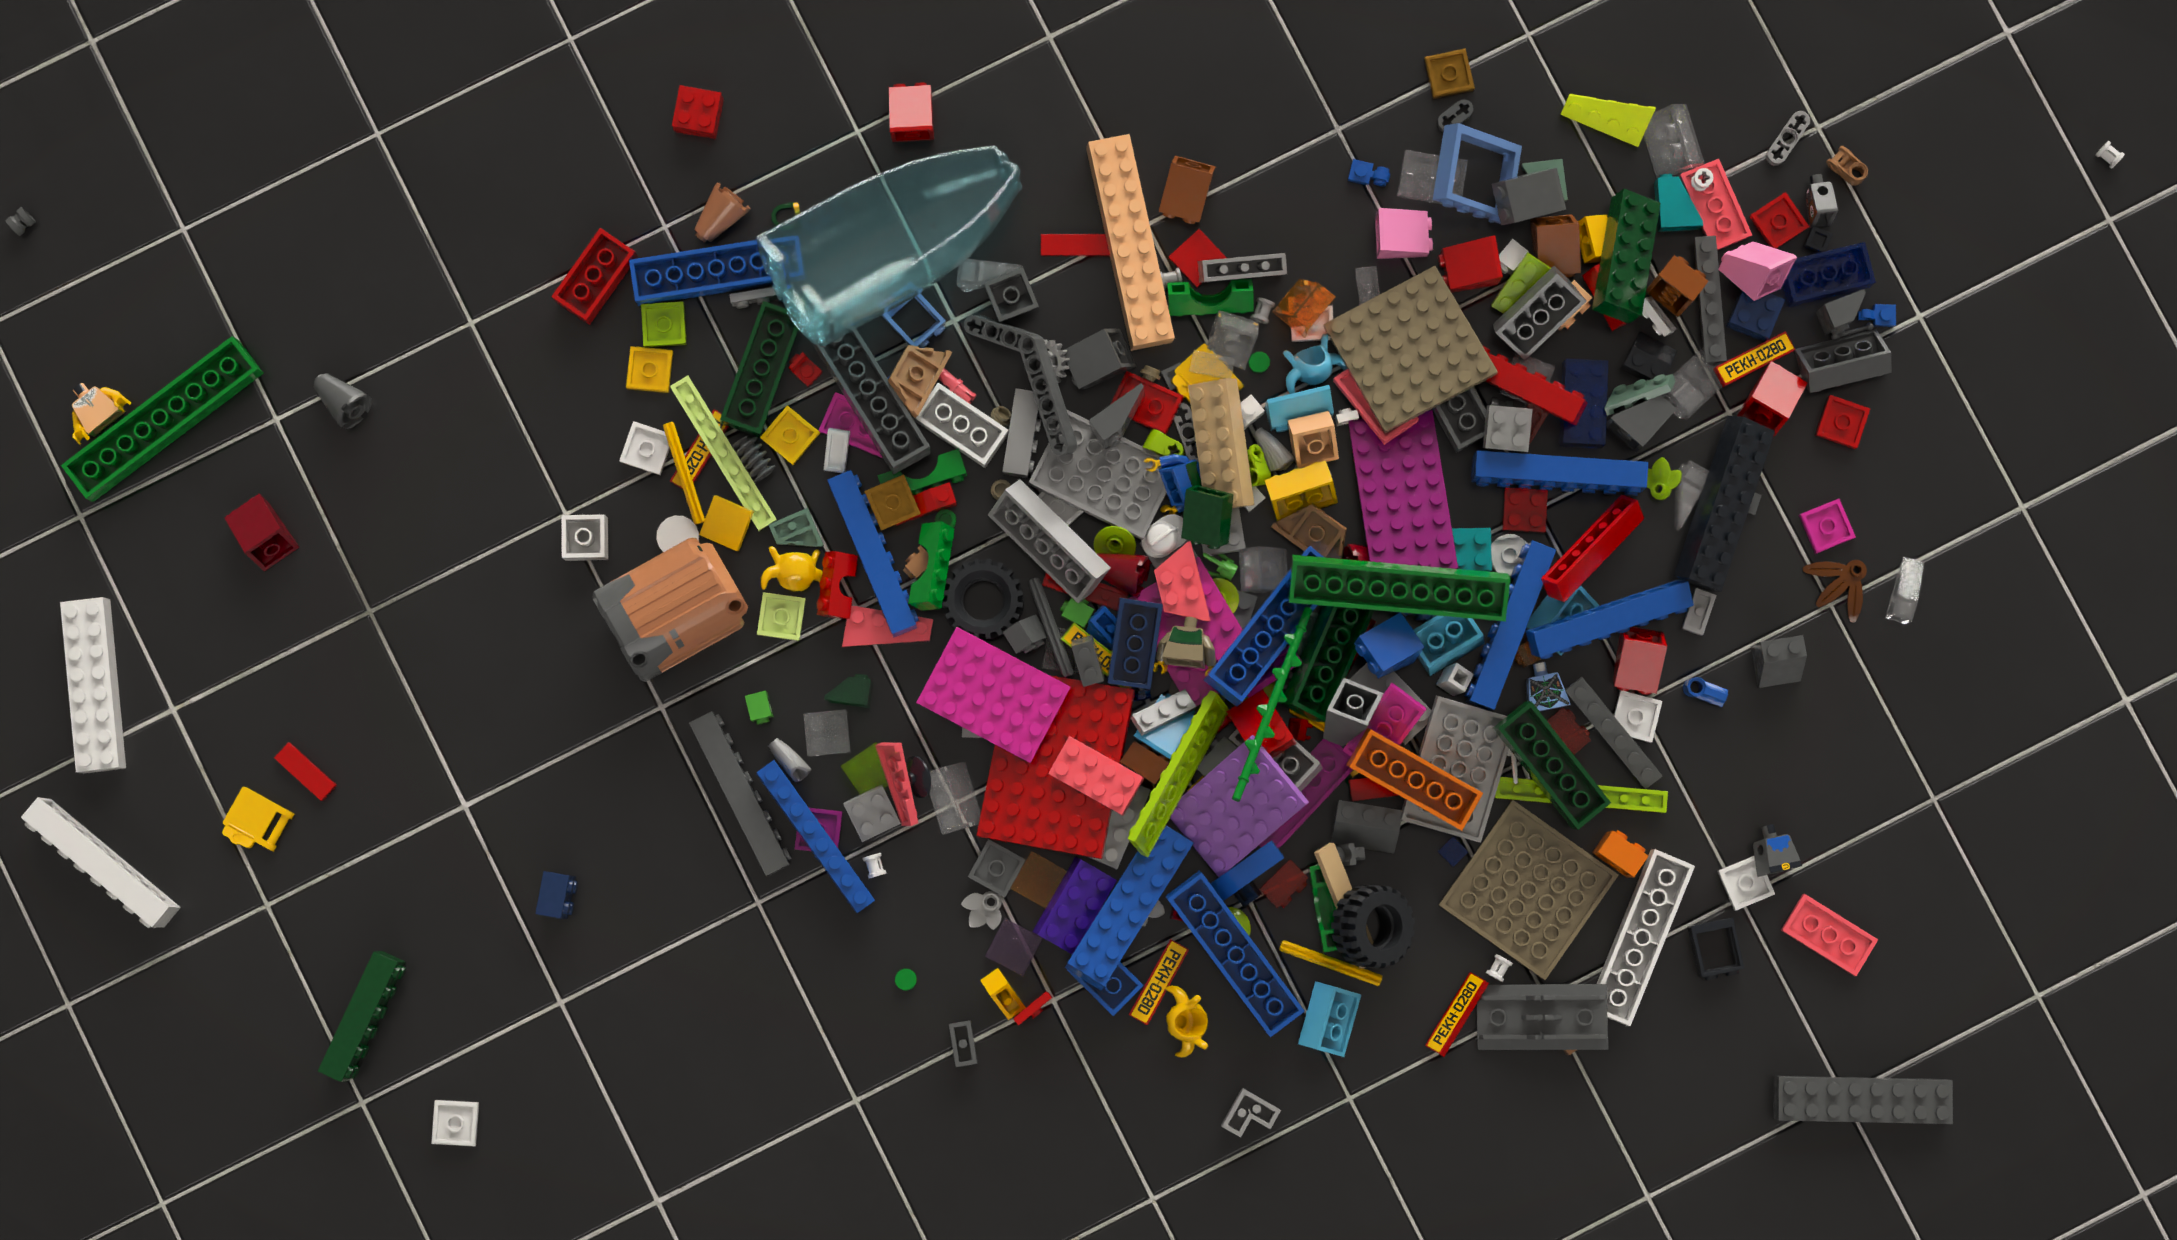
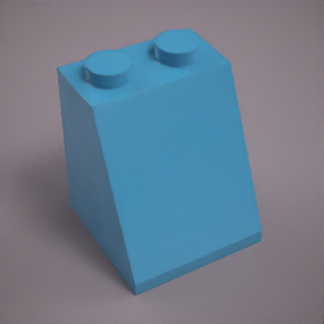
[1133,694,1195,760]

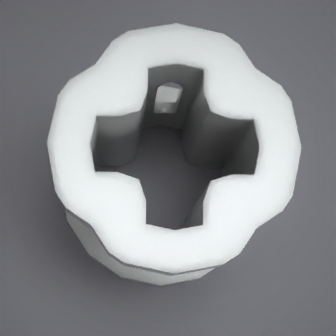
[2096,141,2125,169]
[1691,168,1713,191]
[863,853,886,878]
[1486,954,1513,982]

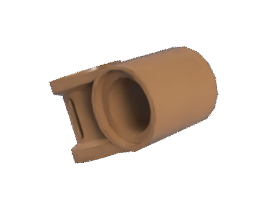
[1826,146,1868,186]

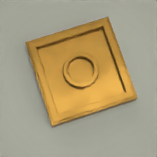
[1424,48,1475,99]
[864,474,921,530]

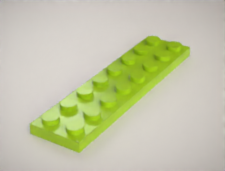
[1127,690,1229,857]

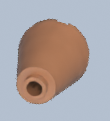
[695,182,751,242]

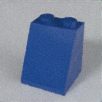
[1354,612,1425,679]

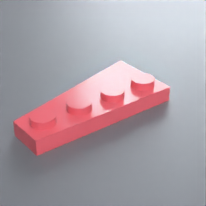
[842,605,934,648]
[875,742,918,826]

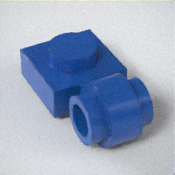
[1348,159,1391,187]

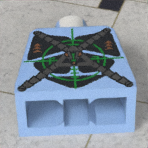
[1526,662,1570,712]

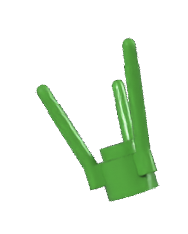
[1203,553,1238,581]

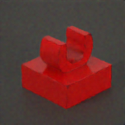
[1288,718,1313,741]

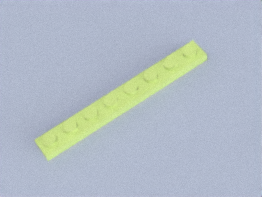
[670,376,777,531]

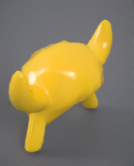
[761,546,823,592]
[1165,985,1208,1058]

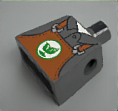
[1805,174,1838,228]

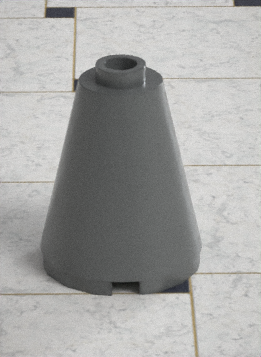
[313,373,372,429]

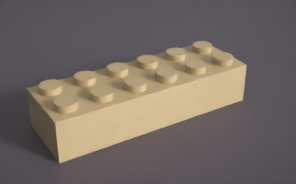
[1188,378,1255,509]

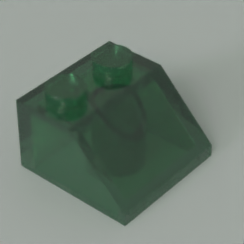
[824,674,873,708]

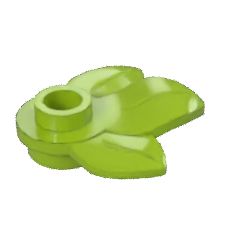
[1647,457,1682,500]

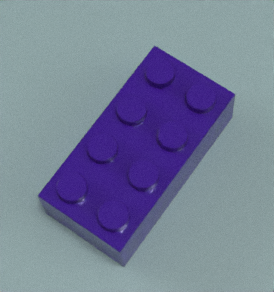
[1032,857,1117,955]

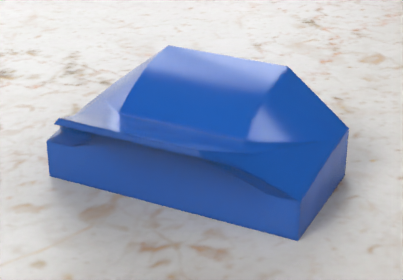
[1086,605,1116,649]

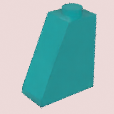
[1654,174,1703,232]

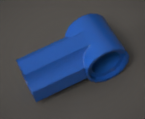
[1683,677,1728,707]

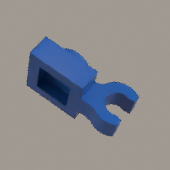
[1858,304,1896,327]

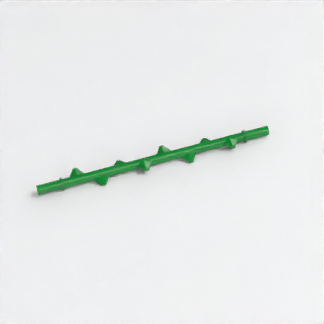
[1232,607,1312,802]

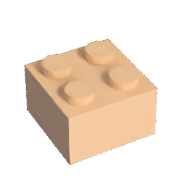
[1287,411,1339,468]

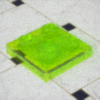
[841,742,888,795]

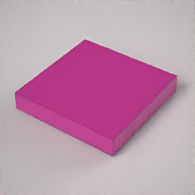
[1799,499,1856,554]

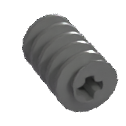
[732,435,776,483]

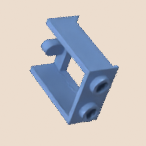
[880,284,946,348]

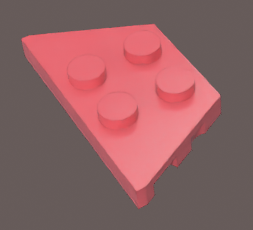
[1154,541,1211,622]

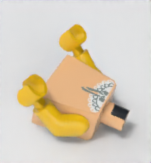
[72,383,131,445]

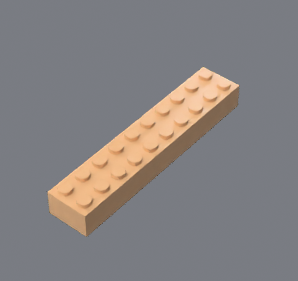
[1086,134,1175,351]

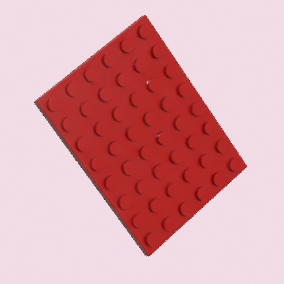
[976,675,1135,859]

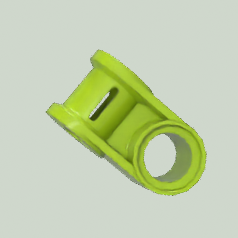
[1143,429,1184,456]
[1247,444,1271,487]

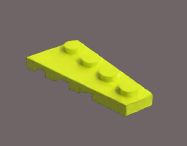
[1561,94,1656,147]

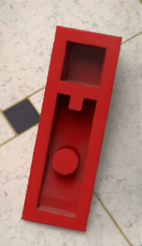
[897,482,957,525]

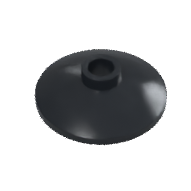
[906,756,931,798]

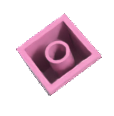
[1375,208,1433,259]
[1718,242,1797,301]

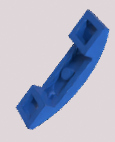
[1210,840,1284,901]

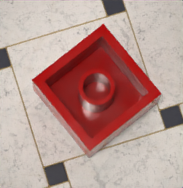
[672,85,724,139]

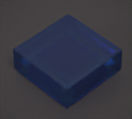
[1438,837,1468,867]

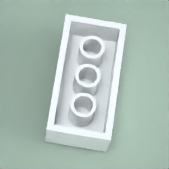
[914,383,1009,468]

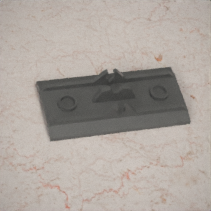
[1477,984,1609,1050]

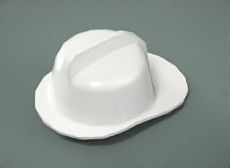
[1142,514,1186,558]

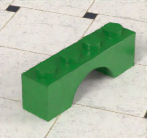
[1167,279,1254,317]
[878,449,967,495]
[908,521,955,611]
[1308,865,1337,952]

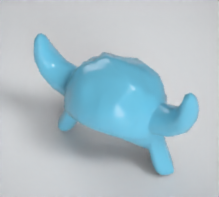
[1283,334,1347,394]

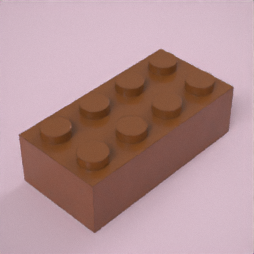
[1646,255,1709,317]

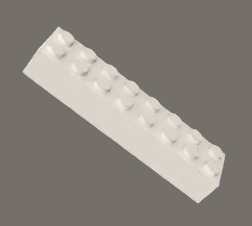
[60,597,126,774]
[21,797,181,928]
[1597,849,1695,1026]

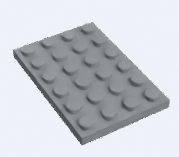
[1028,410,1167,540]
[1401,695,1509,843]

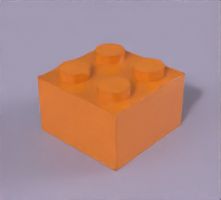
[1592,830,1648,878]

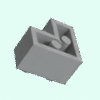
[1221,1088,1281,1137]

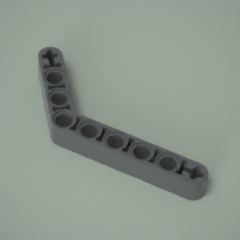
[964,315,1077,455]

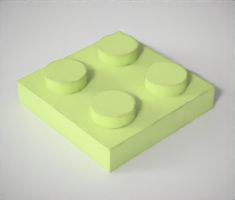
[757,592,806,641]

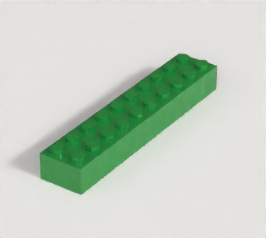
[61,336,264,502]
[1288,555,1510,621]

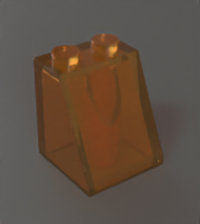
[1272,279,1336,338]

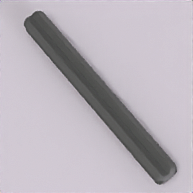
[1028,577,1074,677]

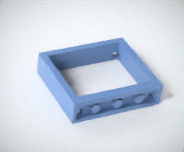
[1433,123,1522,224]

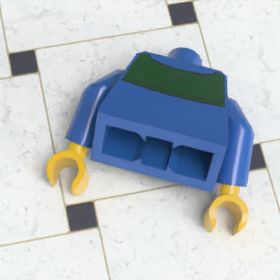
[1144,454,1202,516]

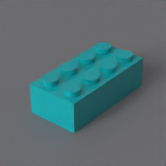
[1452,528,1492,572]

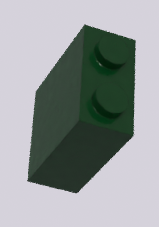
[1181,485,1234,549]

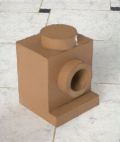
[903,545,928,580]

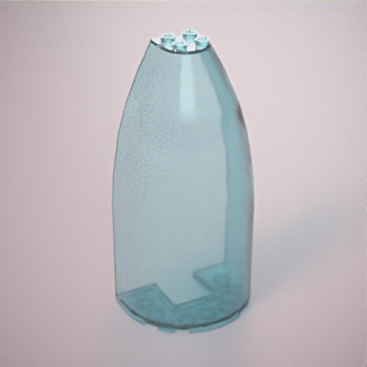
[756,146,1022,347]

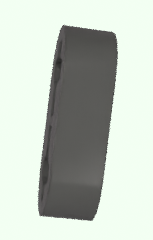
[1437,100,1473,132]

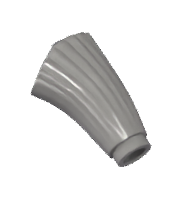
[1253,427,1295,472]
[768,738,812,783]

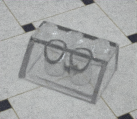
[1644,104,1705,178]
[929,762,981,836]

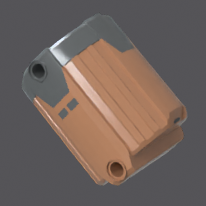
[592,538,748,682]

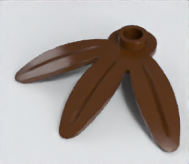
[1803,560,1867,623]

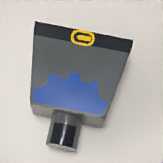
[1753,824,1802,877]

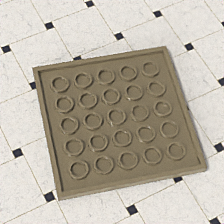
[1323,266,1498,433]
[1439,800,1618,980]

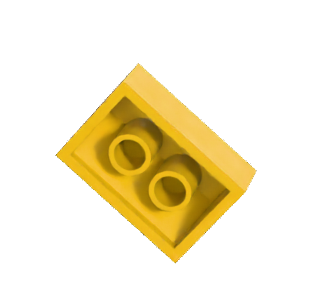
[1265,460,1338,521]

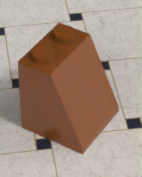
[1159,156,1216,224]
[1530,214,1581,277]

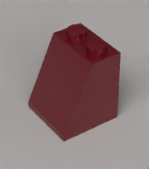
[224,493,299,571]

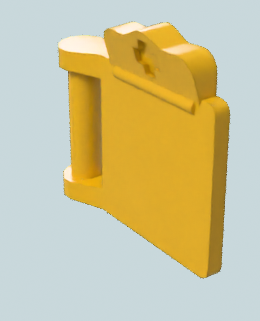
[1171,344,1244,403]
[222,787,295,852]

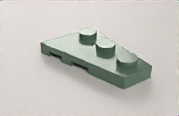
[1604,374,1676,416]

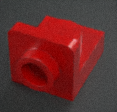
[788,352,823,388]

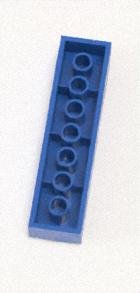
[629,234,805,306]
[1471,451,1648,496]
[1464,540,1556,711]
[1203,546,1323,707]
[1065,825,1194,991]
[1165,870,1305,1037]

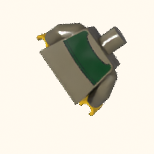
[1153,617,1216,677]

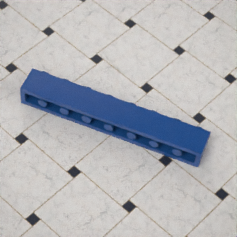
[828,470,919,638]
[1526,579,1694,659]
[756,760,875,913]

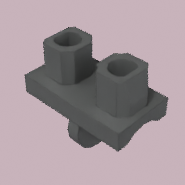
[1335,843,1365,866]

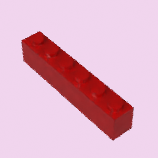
[1483,346,1588,426]
[1541,495,1645,602]

